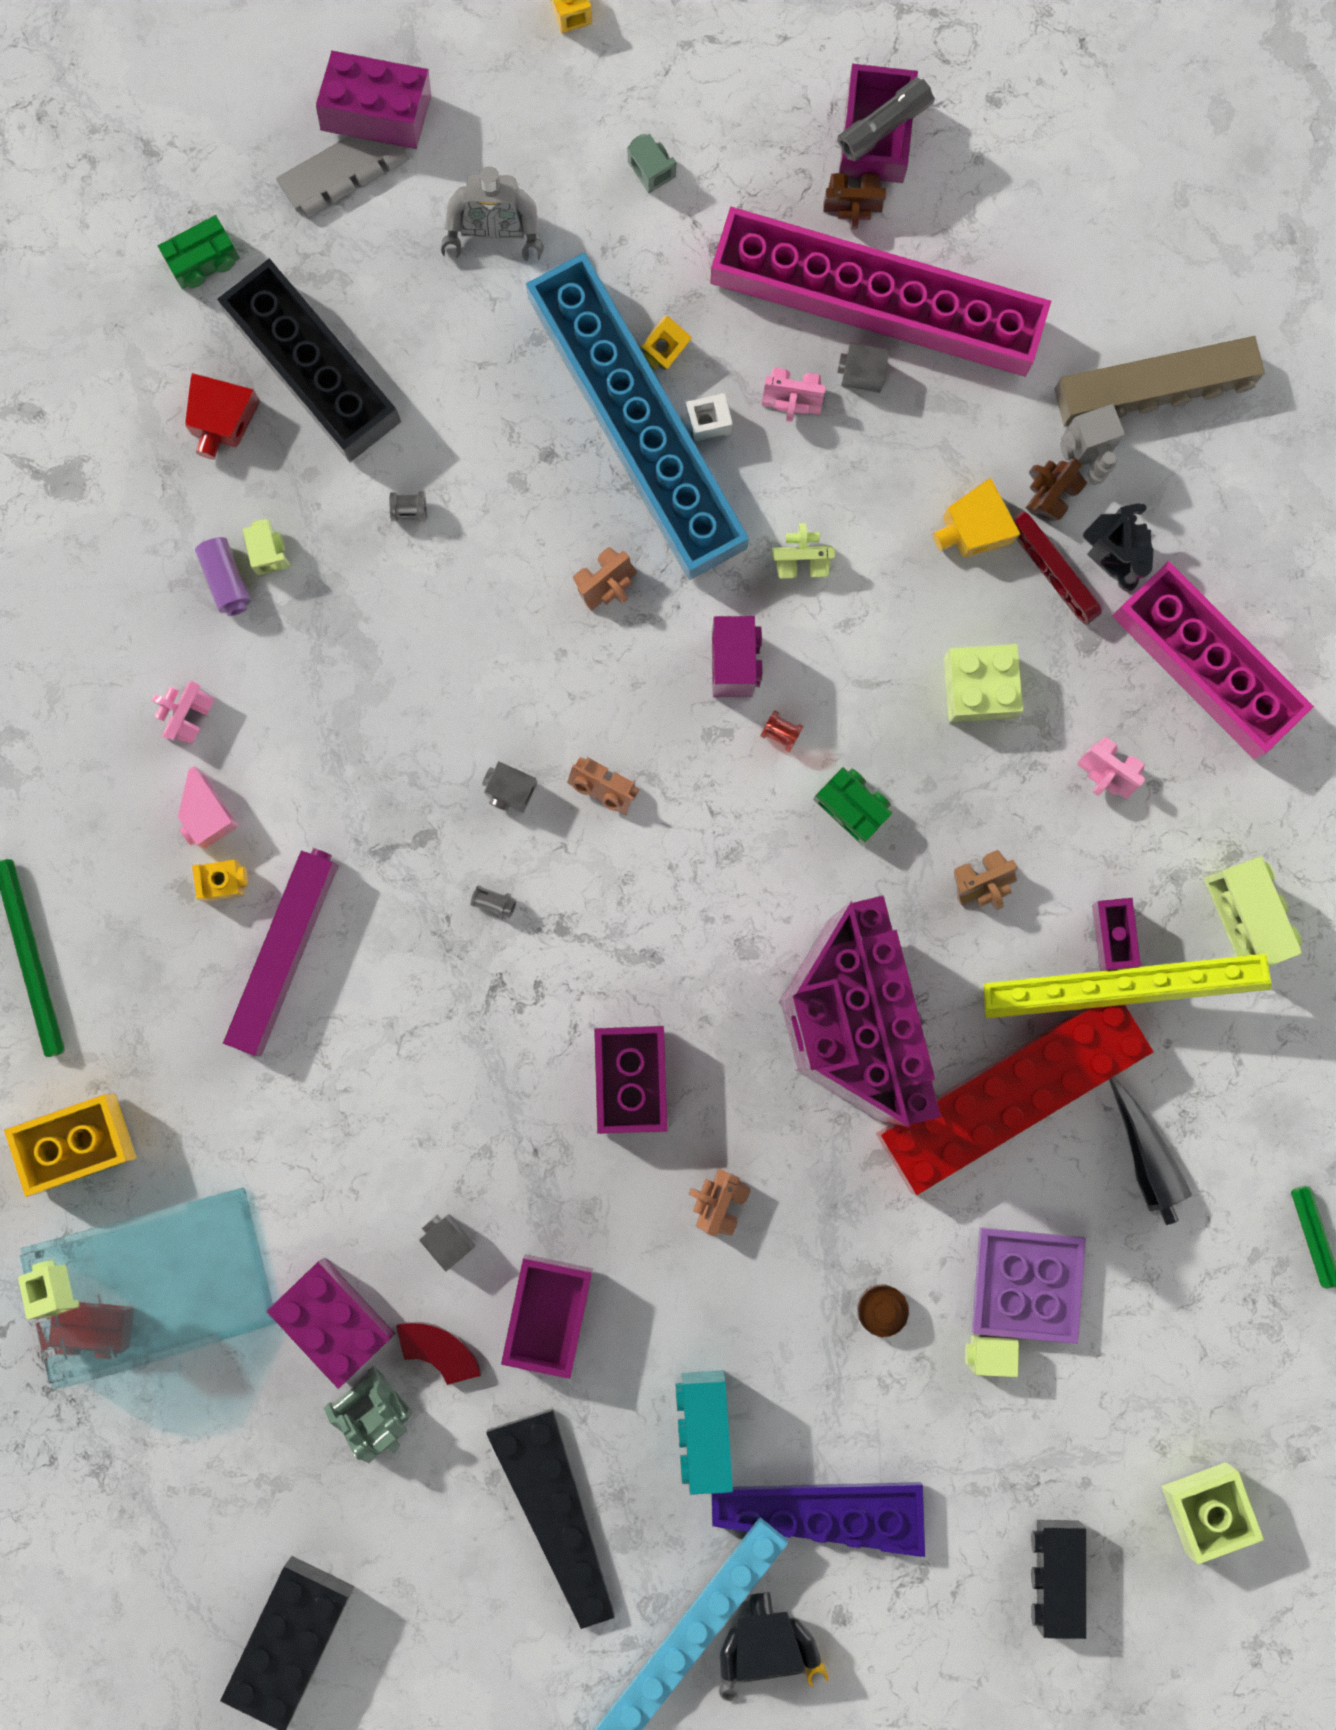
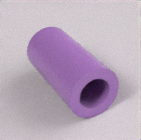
[195,537,251,616]

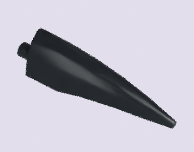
[1109,1077,1193,1226]

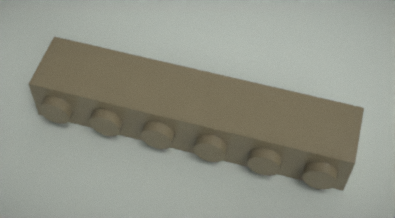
[1054,336,1265,426]

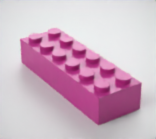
[1112,561,1314,760]

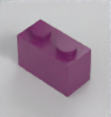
[1092,897,1141,971]

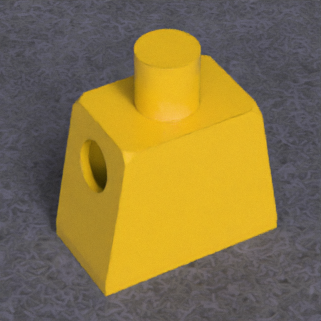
[932,478,1020,557]

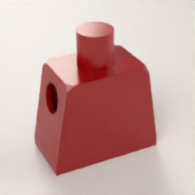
[185,373,260,460]

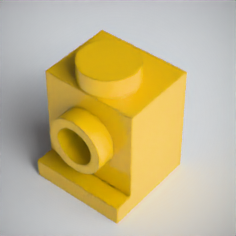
[550,0,592,34]
[639,315,693,371]
[192,860,248,902]

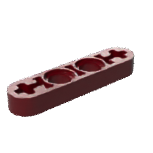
[1012,511,1102,625]

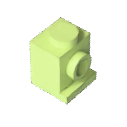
[242,519,290,576]
[18,1260,79,1320]

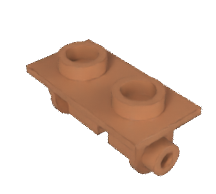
[567,757,640,815]

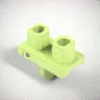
[771,523,835,578]

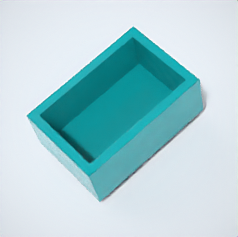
[675,1370,733,1495]

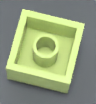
[944,644,1023,723]
[1161,1462,1264,1565]

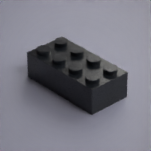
[220,1556,355,1730]

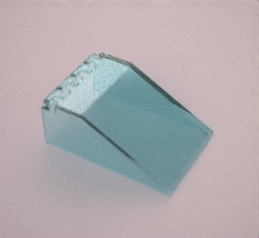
[19,1187,276,1389]

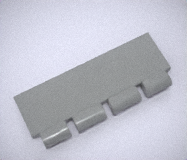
[276,136,410,218]

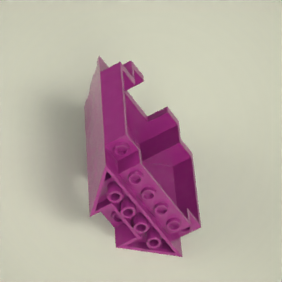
[778,895,941,1127]

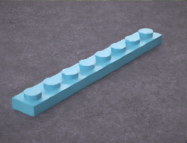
[593,1517,788,1730]

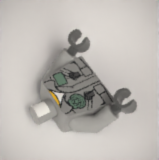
[441,166,544,261]

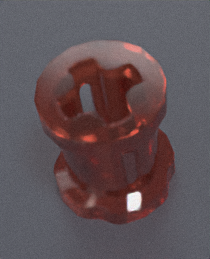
[760,710,804,753]

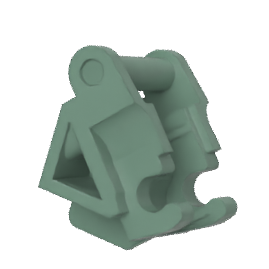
[324,1366,412,1464]

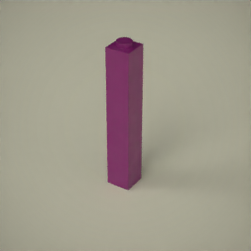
[222,848,338,1056]

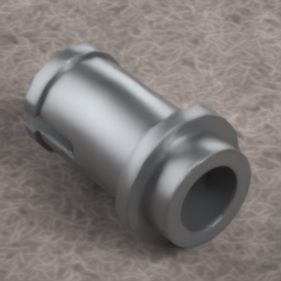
[470,885,516,919]

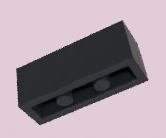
[1031,1520,1086,1639]

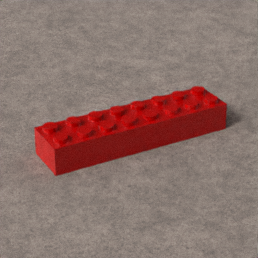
[876,1005,1154,1196]

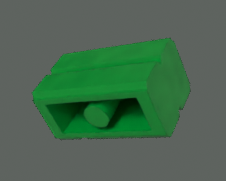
[157,215,240,290]
[813,767,893,845]

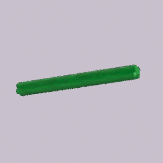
[0,859,65,1057]

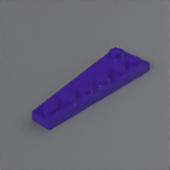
[711,1482,925,1557]

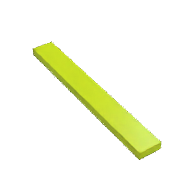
[983,954,1272,1019]

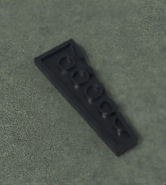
[486,1408,615,1629]

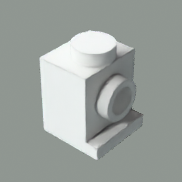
[681,393,733,442]

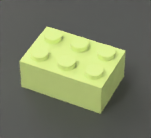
[1203,856,1302,966]

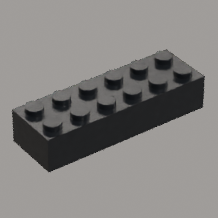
[217,258,401,463]

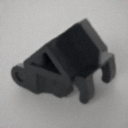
[1083,503,1154,591]

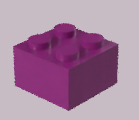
[712,616,763,697]

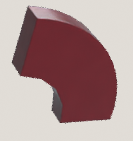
[396,1322,482,1385]

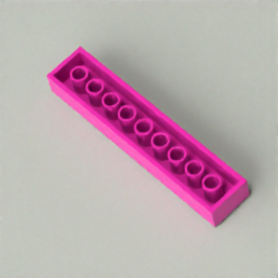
[710,206,1051,377]

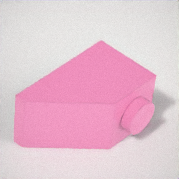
[178,766,239,849]

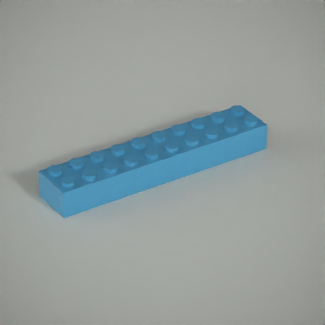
[526,252,749,581]

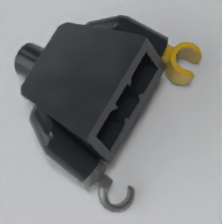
[719,1592,829,1702]

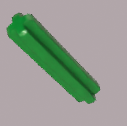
[1291,1186,1336,1288]

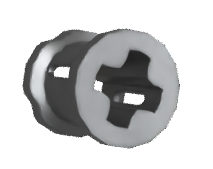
[389,491,427,522]

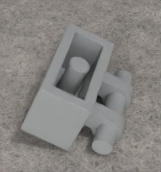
[1060,404,1125,485]

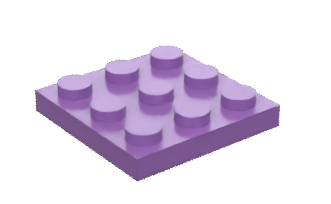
[971,1227,1086,1344]

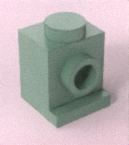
[627,133,677,193]

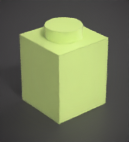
[965,1334,1019,1377]

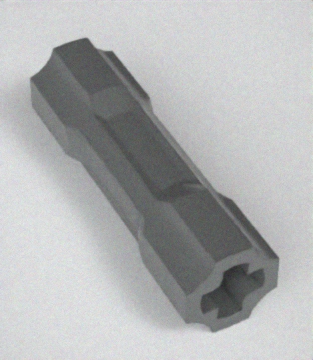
[837,77,935,162]

